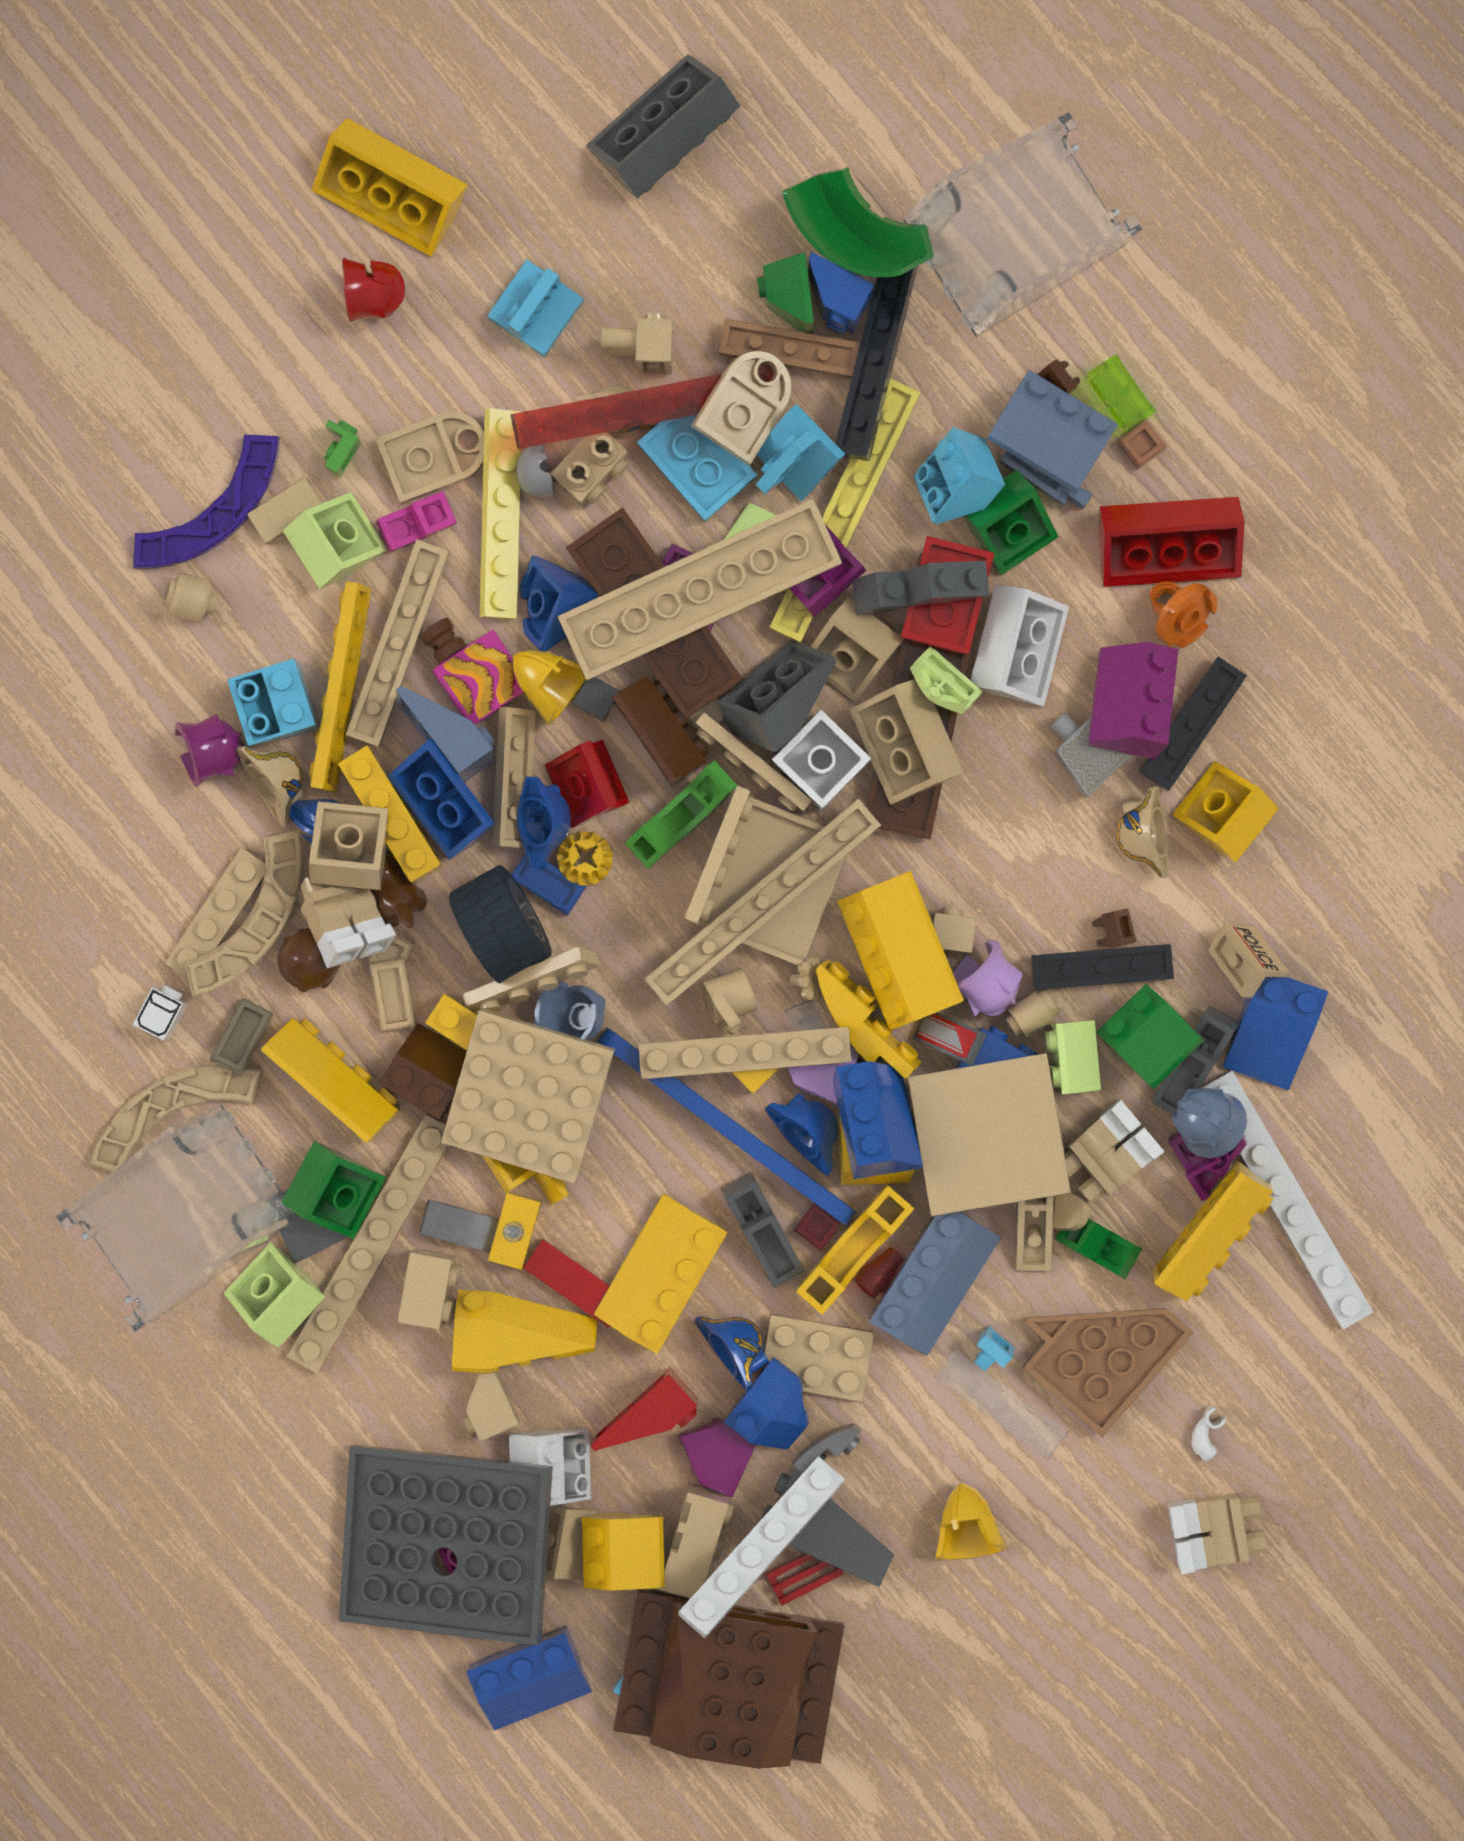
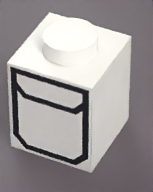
[133,984,189,1041]

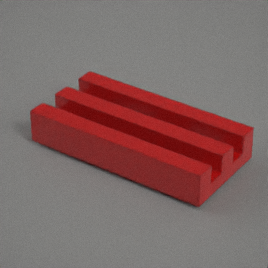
[766,1553,844,1606]

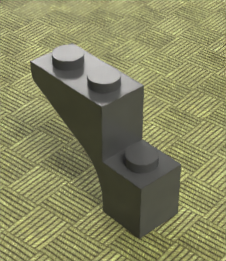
[852,561,990,614]

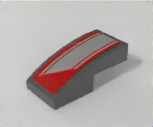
[913,1012,987,1066]

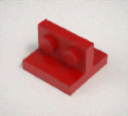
[544,739,630,828]

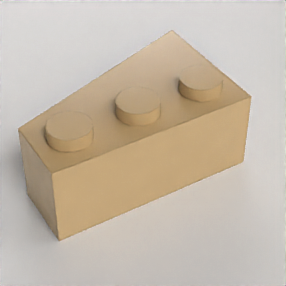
[659,1483,734,1598]

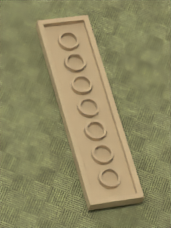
[557,499,842,681]

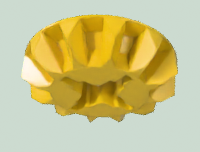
[557,830,613,886]

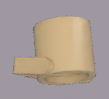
[701,968,757,1034]

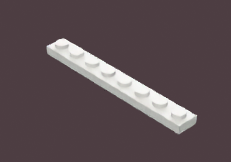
[1201,1070,1373,1330]

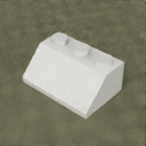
[971,585,1069,707]

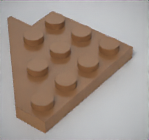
[1022,1308,1194,1437]

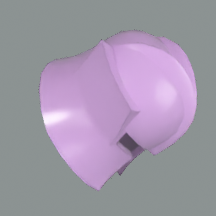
[952,940,1023,1016]

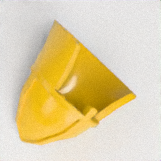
[513,650,586,726]
[935,1483,1008,1560]

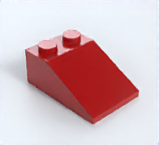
[590,1367,698,1451]

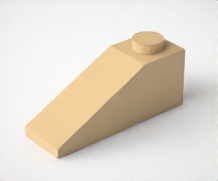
[1016,1196,1054,1271]

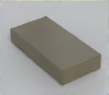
[210,998,273,1076]

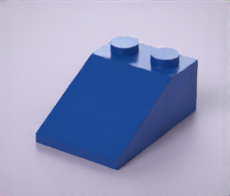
[1222,977,1328,1090]

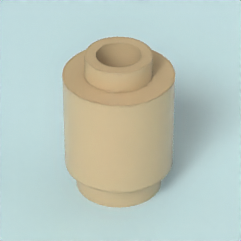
[1005,990,1059,1038]

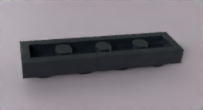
[1139,656,1247,791]
[1031,944,1174,990]

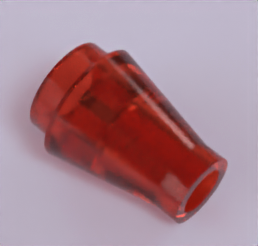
[854,1247,904,1299]

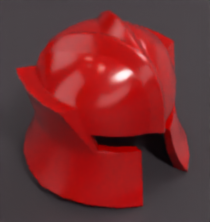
[342,257,405,322]

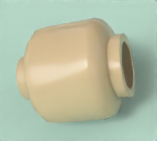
[163,573,217,623]

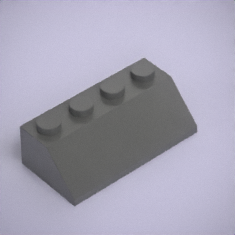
[586,54,740,199]

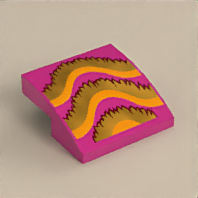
[432,630,524,725]

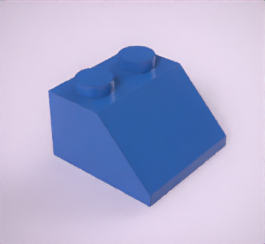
[807,253,874,335]

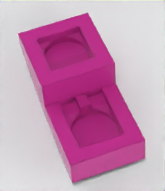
[376,491,457,553]

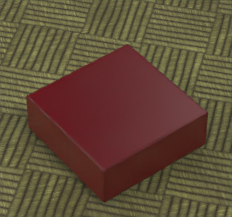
[793,1203,842,1251]

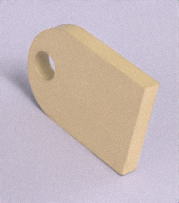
[691,351,792,465]
[375,411,484,505]

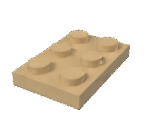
[761,1314,874,1402]

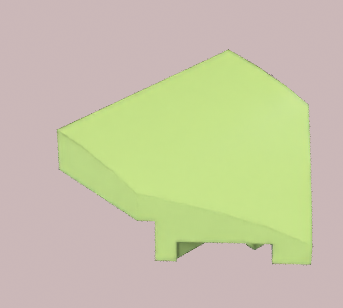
[910,646,983,714]

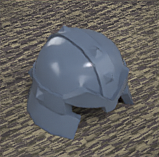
[534,982,606,1041]
[1172,1088,1247,1158]

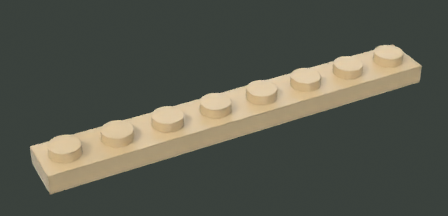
[645,799,881,1006]
[287,1114,448,1374]

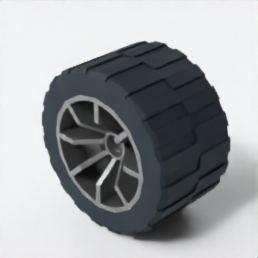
[449,865,552,984]

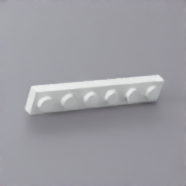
[678,1456,845,1638]

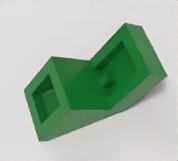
[1055,1219,1142,1279]

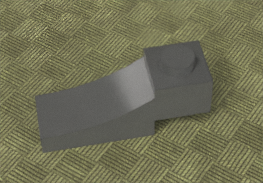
[1151,1005,1239,1114]

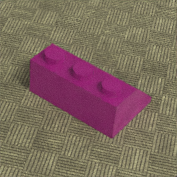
[1088,642,1179,760]

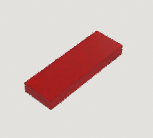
[523,1239,610,1328]

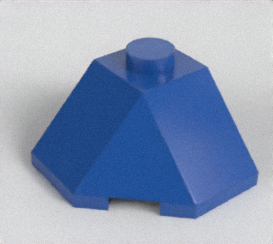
[520,556,598,652]
[724,1357,809,1450]

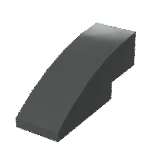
[721,1172,805,1288]

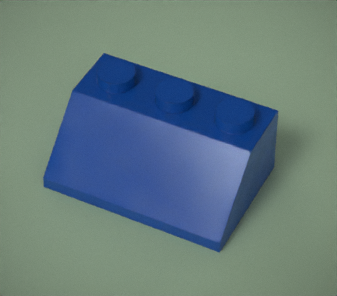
[387,738,494,860]
[833,1061,923,1179]
[466,1626,592,1731]

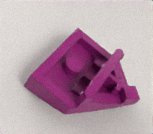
[678,1417,756,1497]

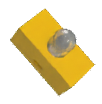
[488,1192,542,1270]

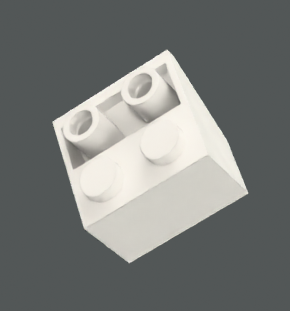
[509,1429,591,1506]

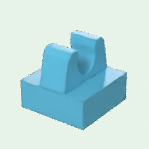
[974,1326,1015,1372]

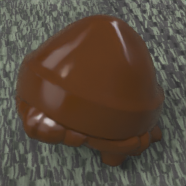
[277,928,341,992]

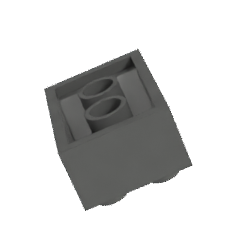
[718,640,836,752]

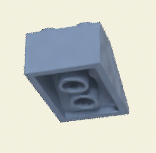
[396,686,495,783]

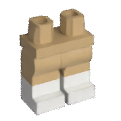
[300,877,396,968]
[1064,1100,1165,1203]
[1167,1493,1267,1575]

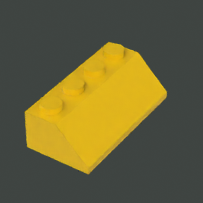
[311,118,468,257]
[837,871,964,1031]
[260,1017,401,1143]
[1152,1160,1274,1301]
[594,1193,728,1354]

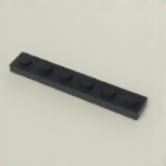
[835,266,918,461]

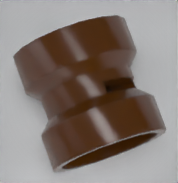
[420,617,468,665]

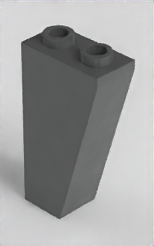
[760,1468,894,1587]

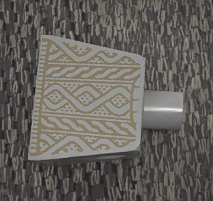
[1050,712,1131,798]

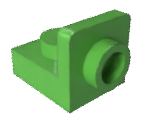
[324,420,362,478]

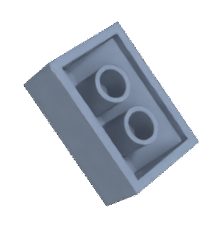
[987,370,1118,493]

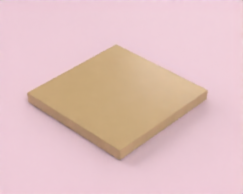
[908,1053,1071,1217]

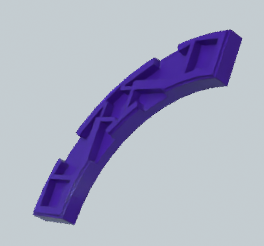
[133,434,280,569]

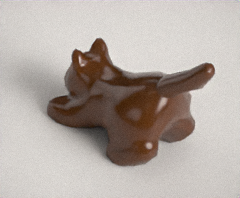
[370,851,427,928]

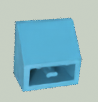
[913,427,1005,524]
[227,658,319,747]

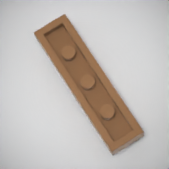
[719,318,861,379]

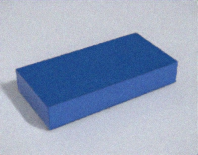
[511,852,587,915]

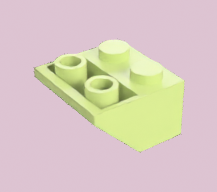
[1045,1020,1101,1094]

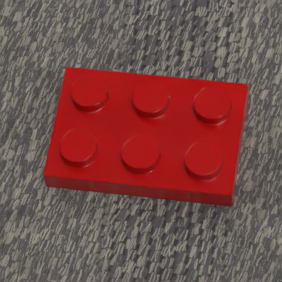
[901,536,995,656]

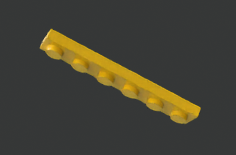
[309,581,372,793]

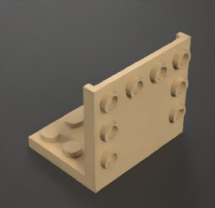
[684,786,847,966]

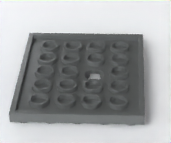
[339,1445,553,1646]

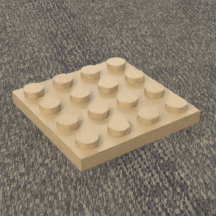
[441,1008,615,1184]

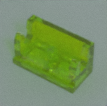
[1085,354,1157,434]

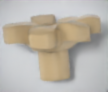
[790,957,822,1001]

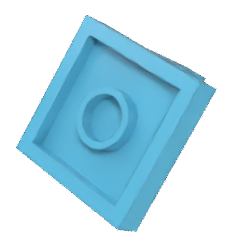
[487,259,584,357]
[755,404,845,501]

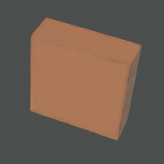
[1117,419,1167,470]

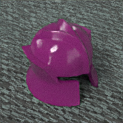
[174,714,245,787]

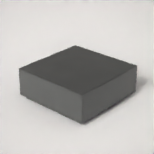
[573,677,619,722]

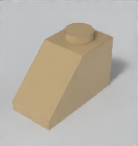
[463,1371,521,1442]

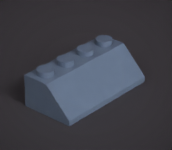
[868,1212,1001,1356]

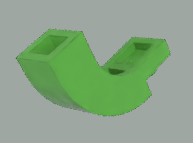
[625,760,738,869]

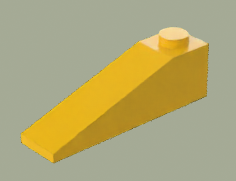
[452,1289,598,1374]

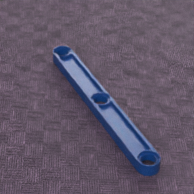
[597,1027,856,1226]

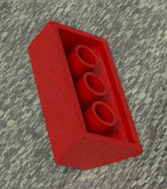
[1099,497,1245,587]

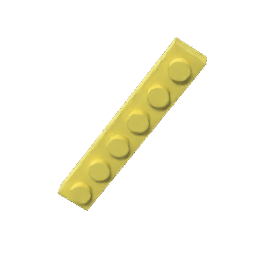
[479,408,522,620]

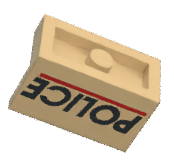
[1208,925,1290,998]

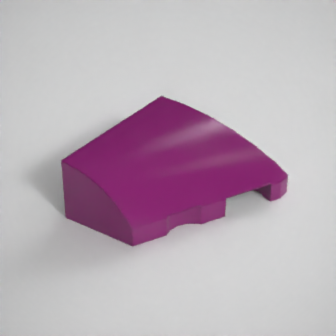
[789,523,867,617]
[1168,1132,1247,1201]

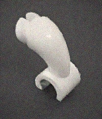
[1191,1405,1226,1461]

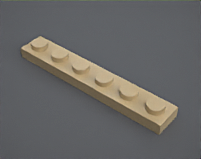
[346,539,450,748]
[638,1027,852,1079]

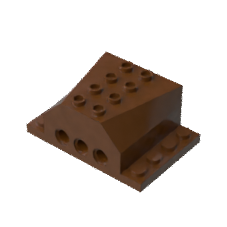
[613,1589,845,1769]

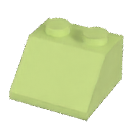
[283,492,388,589]
[223,1242,326,1348]

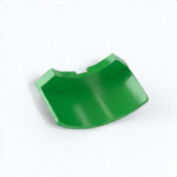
[783,167,934,277]

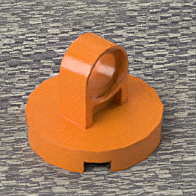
[1150,581,1218,648]

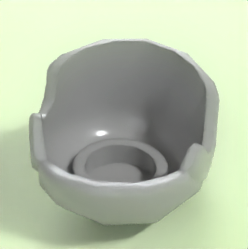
[516,443,554,497]

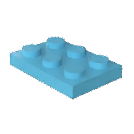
[637,397,757,522]

